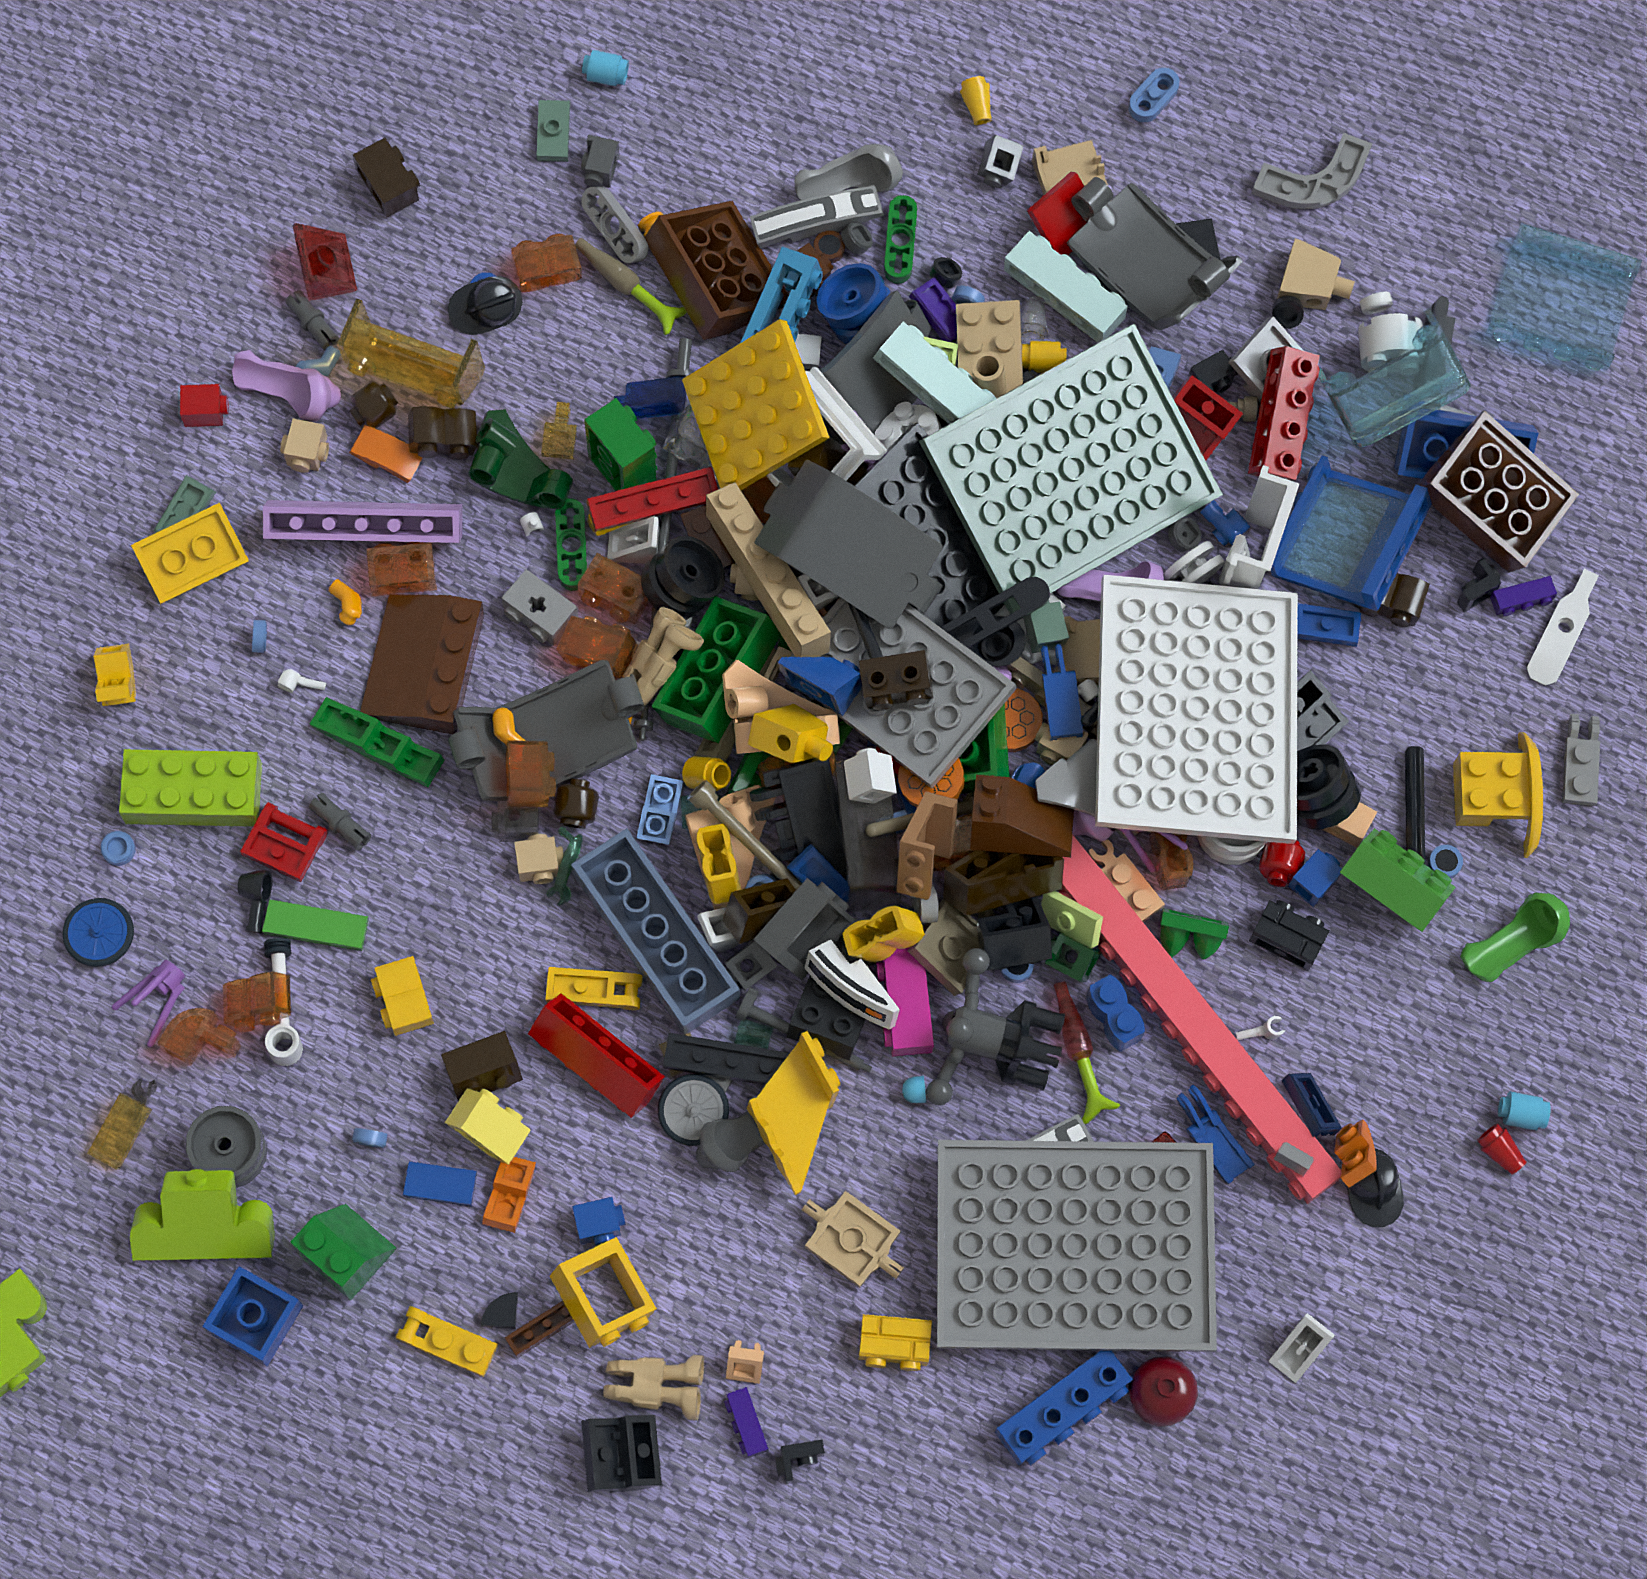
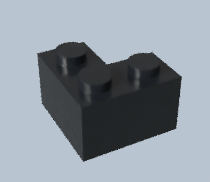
[976,896,1052,971]

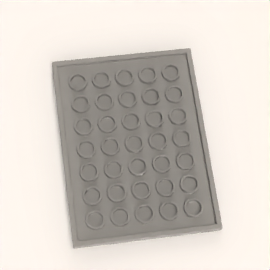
[937,1140,1217,1352]

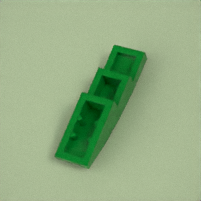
[310,697,445,787]

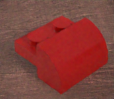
[1172,375,1243,461]

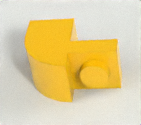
[93,644,136,706]

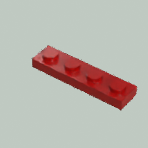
[586,467,718,532]

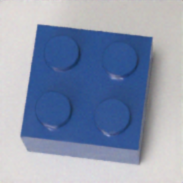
[202,1266,303,1367]

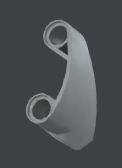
[1035,739,1139,840]

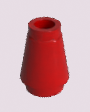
[1477,1123,1527,1175]

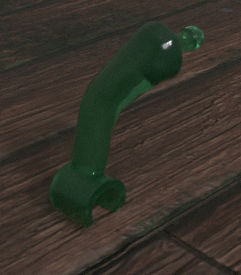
[546,827,583,906]

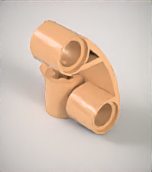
[722,660,840,754]
[685,785,776,910]

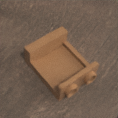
[897,792,958,900]

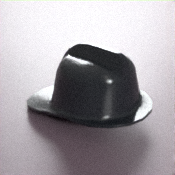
[448,276,523,335]
[949,616,1026,667]
[1346,1148,1404,1227]

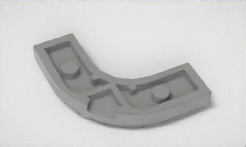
[1251,133,1372,209]

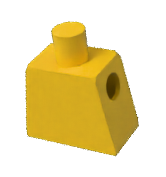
[748,704,833,763]

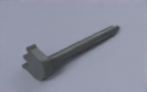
[735,987,872,1073]

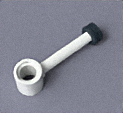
[264,938,303,1066]

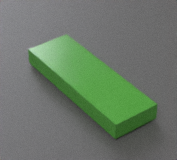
[262,899,369,951]

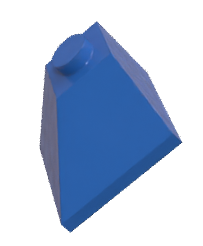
[778,657,862,716]

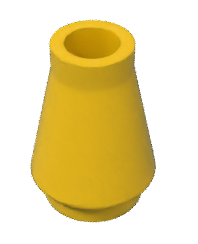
[960,76,992,125]

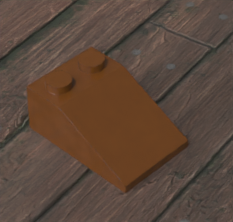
[970,775,1074,858]

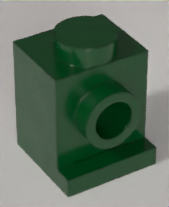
[1045,934,1102,982]

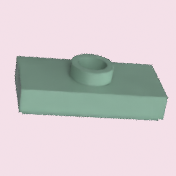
[536,100,570,162]
[153,475,216,533]

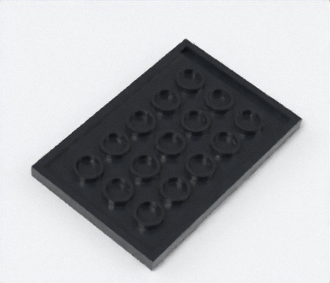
[852,423,1005,627]

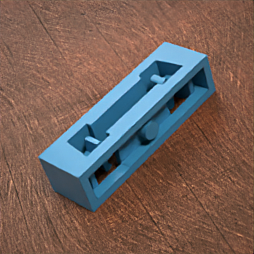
[741,246,823,343]

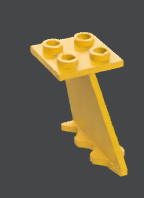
[747,1031,840,1195]

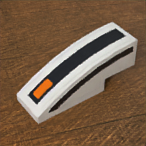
[805,939,900,1029]

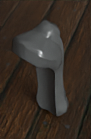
[696,1111,765,1172]

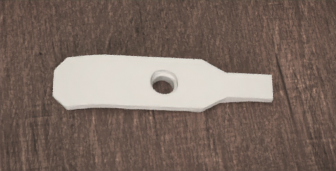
[1526,568,1599,686]

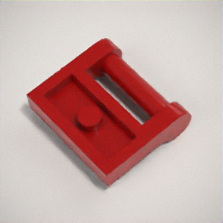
[240,802,328,882]

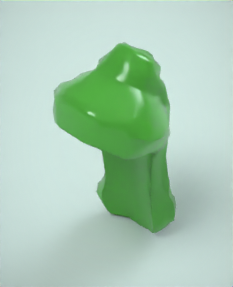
[1460,892,1570,982]

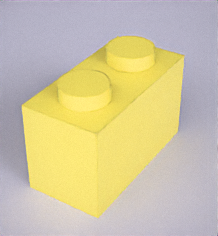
[445,1088,531,1164]

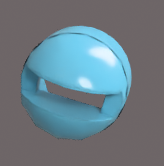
[902,1076,926,1104]

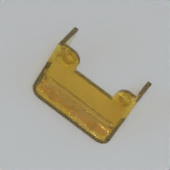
[337,298,485,408]

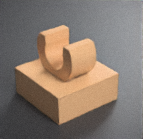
[725,1340,764,1384]

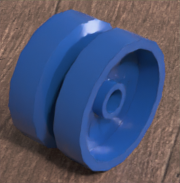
[816,263,891,344]

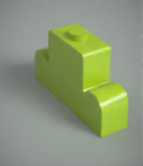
[130,1169,275,1261]
[0,1269,47,1397]

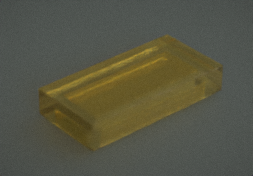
[87,1093,152,1170]

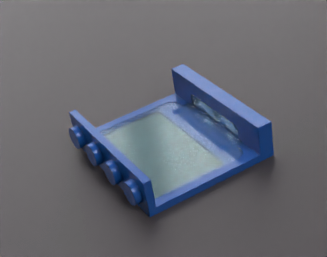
[1270,455,1432,611]

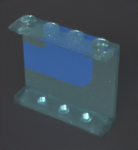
[1486,223,1642,371]

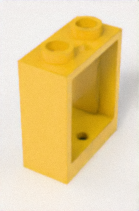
[550,1237,657,1348]

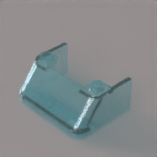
[1318,308,1471,447]

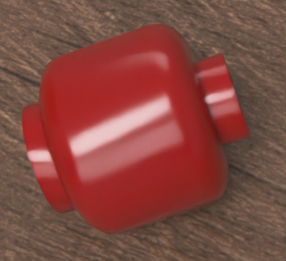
[1259,840,1305,887]

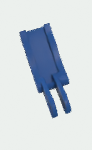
[1041,644,1083,741]
[1176,1085,1255,1184]

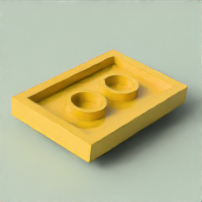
[131,502,249,604]

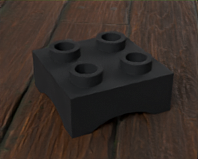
[786,975,866,1061]

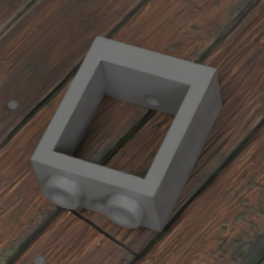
[754,878,855,980]

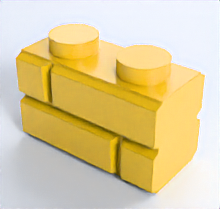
[858,1314,932,1371]

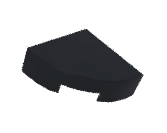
[481,1292,518,1329]

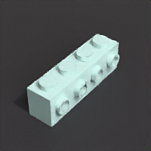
[1004,231,1127,343]
[873,321,996,424]

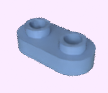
[1128,68,1180,122]

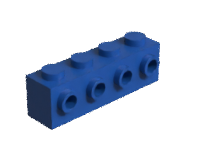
[994,1351,1133,1466]

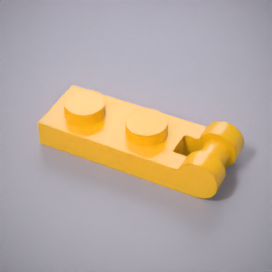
[545,967,643,1011]
[395,1306,498,1377]

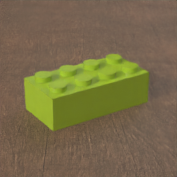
[119,749,262,827]

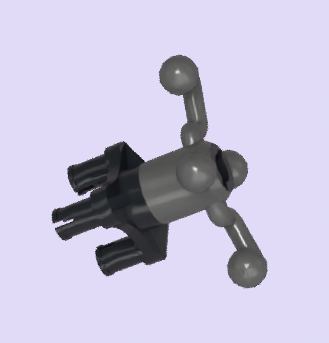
[926,948,1065,1106]

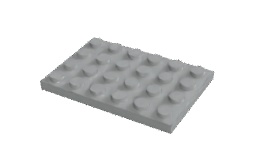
[780,598,1017,789]

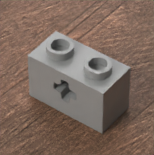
[502,569,578,646]

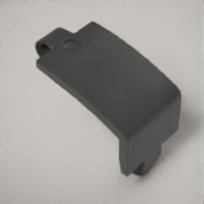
[1067,177,1243,330]
[819,291,931,445]
[754,460,943,629]
[448,660,645,802]

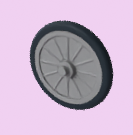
[657,1074,729,1146]

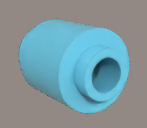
[582,50,629,86]
[1498,1091,1551,1131]

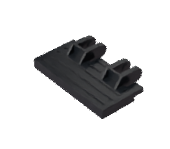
[750,757,858,884]

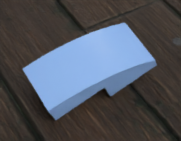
[637,774,684,845]

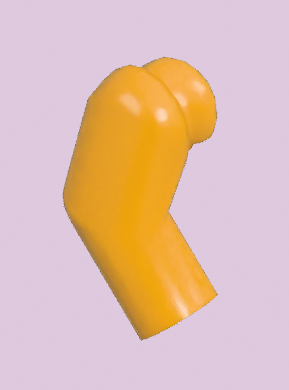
[328,579,362,625]
[492,707,527,754]

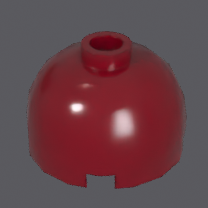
[1128,1357,1198,1427]

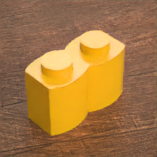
[697,823,741,905]
[842,906,925,962]
[371,956,434,1036]

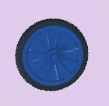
[62,898,134,967]

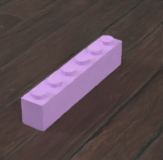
[263,500,462,543]

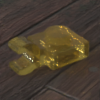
[541,402,577,460]

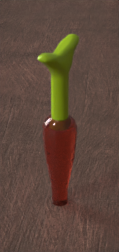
[1053,981,1120,1124]

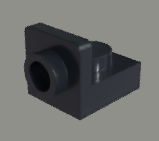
[1457,558,1502,613]
[775,1439,825,1484]

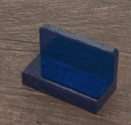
[614,376,686,419]

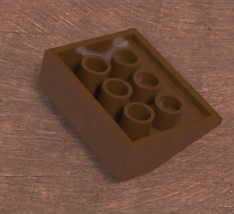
[644,200,789,340]
[1418,411,1579,573]
[360,594,485,735]

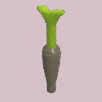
[574,237,687,335]

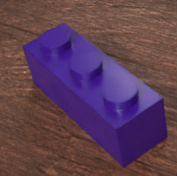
[1490,576,1557,616]
[724,1387,769,1458]

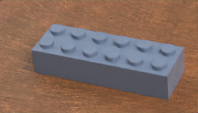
[571,828,740,1035]

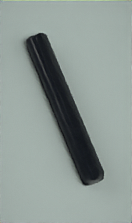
[1405,746,1425,864]

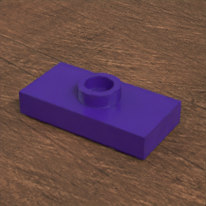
[908,277,957,343]

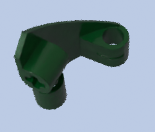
[468,409,573,509]

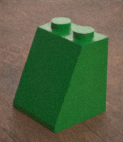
[290,1204,397,1301]

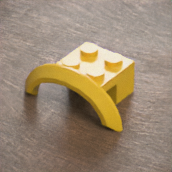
[1453,732,1543,858]

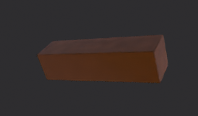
[504,1301,575,1358]

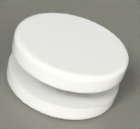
[1164,541,1225,584]

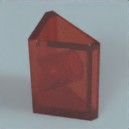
[292,223,357,301]

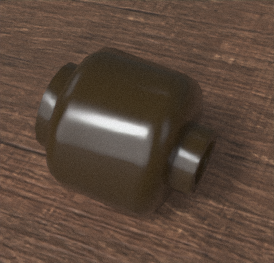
[349,381,398,429]
[553,779,599,829]

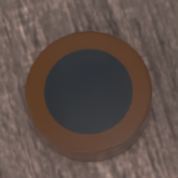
[814,230,845,264]

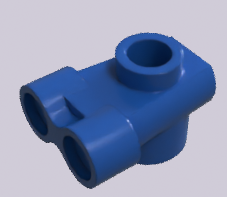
[1200,500,1251,546]

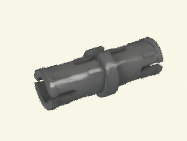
[285,290,339,350]
[309,793,372,851]

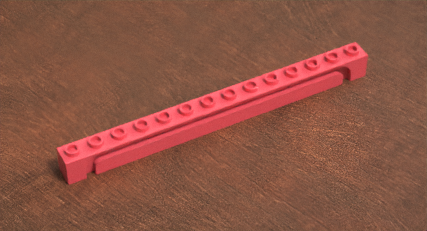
[1058,834,1341,1204]

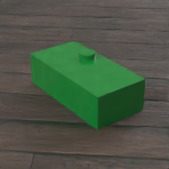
[651,597,781,744]

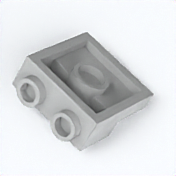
[1228,316,1303,405]

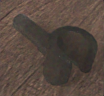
[131,1077,157,1127]

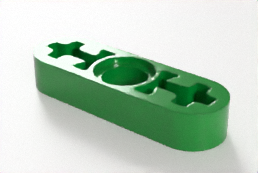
[884,195,917,284]
[555,498,588,591]

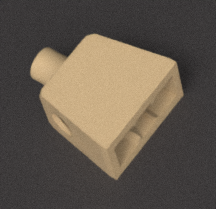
[1277,238,1355,310]

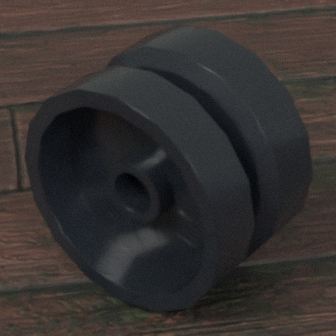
[641,536,725,620]
[1297,745,1361,829]

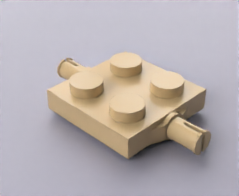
[801,1191,904,1288]

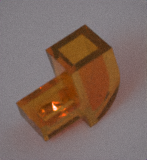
[157,1008,241,1066]

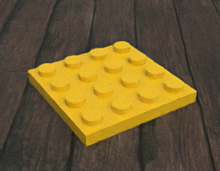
[682,319,829,490]

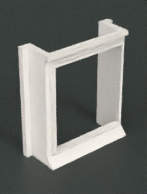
[766,367,888,487]
[1222,465,1299,589]

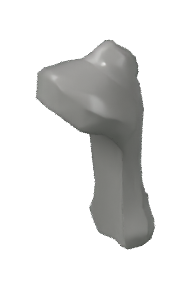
[794,143,903,200]

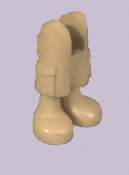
[622,607,704,706]
[603,1355,704,1420]

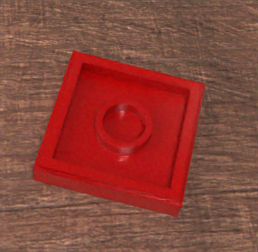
[1026,172,1086,256]

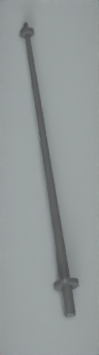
[633,338,693,741]

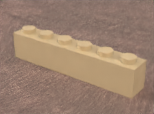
[706,482,831,657]

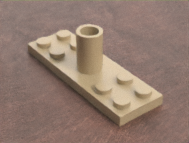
[956,300,1023,398]

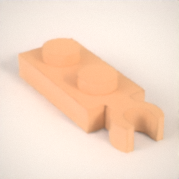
[1088,839,1165,922]

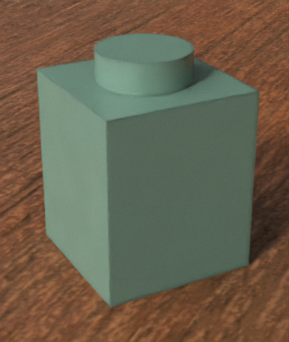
[1023,600,1069,653]

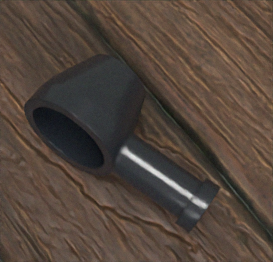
[238,870,273,933]

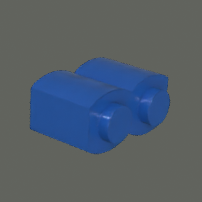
[1086,974,1145,1052]

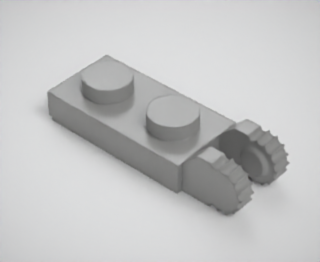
[1562,714,1600,806]

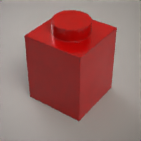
[180,384,229,427]

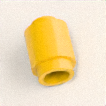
[1022,341,1067,373]
[682,756,731,791]

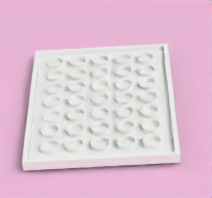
[1095,575,1298,844]

